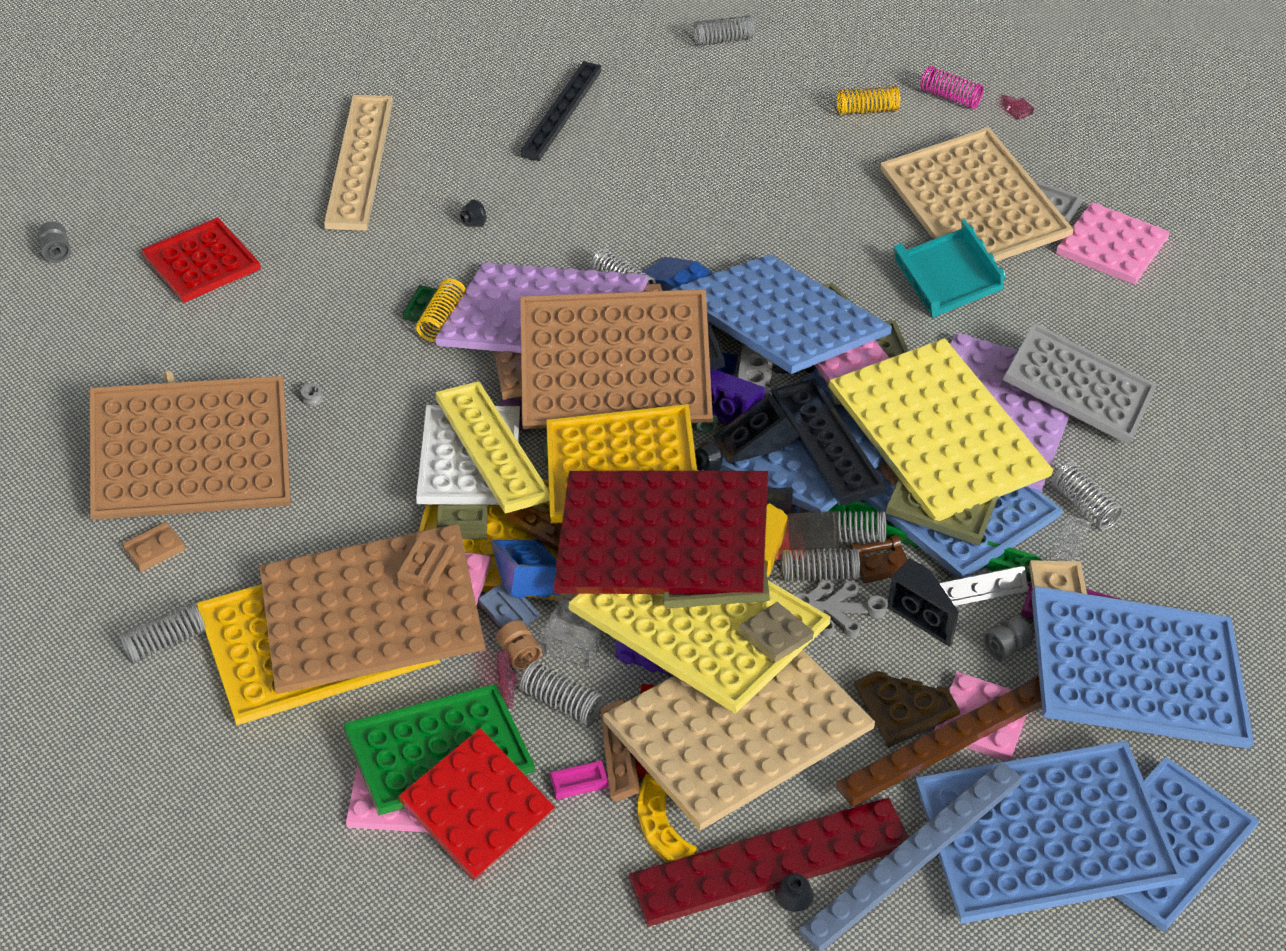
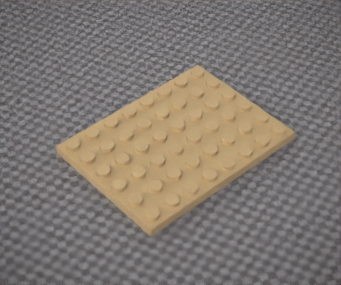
[880,127,1073,262]
[603,650,875,831]

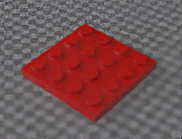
[141,217,261,303]
[398,728,555,881]

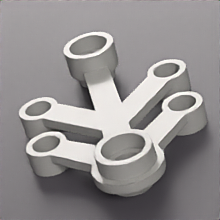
[794,580,888,638]

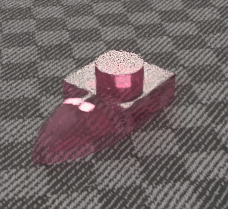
[1001,95,1034,120]

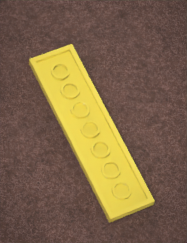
[435,381,550,513]

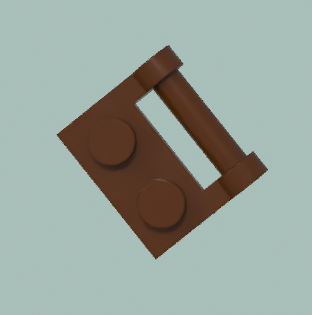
[849,535,908,583]

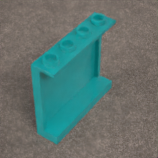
[894,218,1006,318]

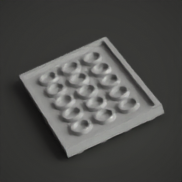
[1003,322,1157,444]

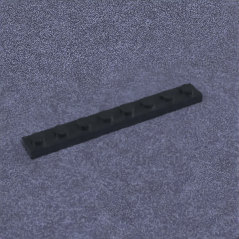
[521,61,602,161]

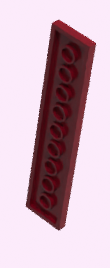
[629,797,909,927]

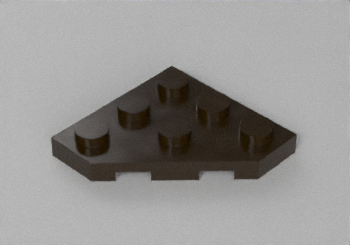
[854,671,961,748]

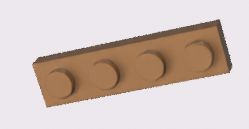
[600,699,640,802]

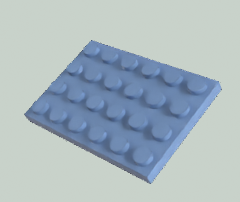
[1115,757,1260,933]

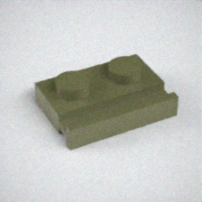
[437,505,488,539]

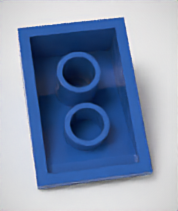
[642,257,712,291]
[491,539,560,598]

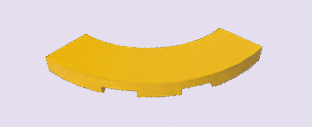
[638,773,697,862]

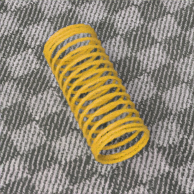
[837,86,900,115]
[416,279,467,342]

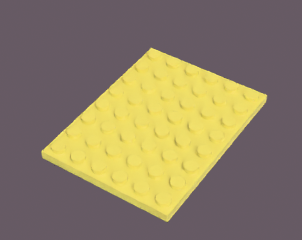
[828,338,1053,521]
[569,580,831,714]

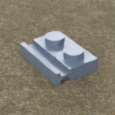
[478,583,539,628]

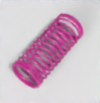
[920,66,984,109]

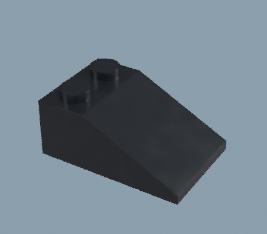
[713,394,800,464]
[888,558,959,647]

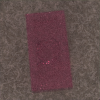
[497,651,517,709]

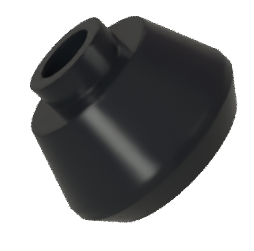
[460,199,487,227]
[695,442,723,471]
[775,874,814,912]

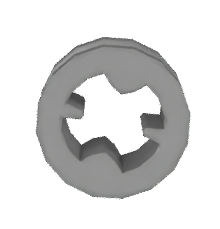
[301,383,323,406]

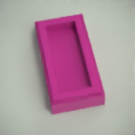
[549,760,609,800]

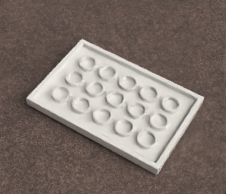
[416,405,520,505]

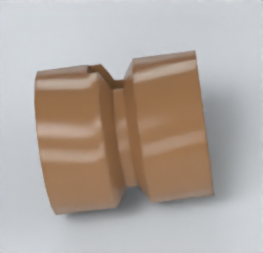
[496,620,542,670]

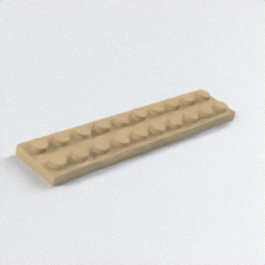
[324,95,393,231]

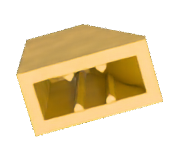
[765,503,788,577]

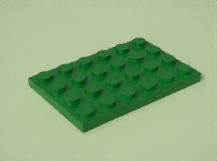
[343,684,535,816]

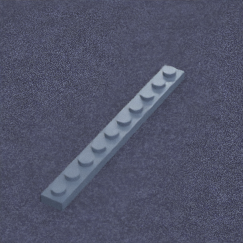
[799,761,1022,951]

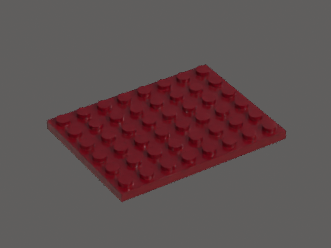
[554,471,768,595]

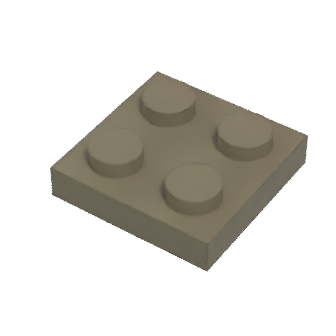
[738,602,814,663]

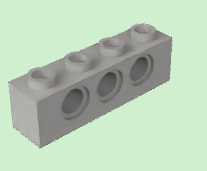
[738,344,773,399]

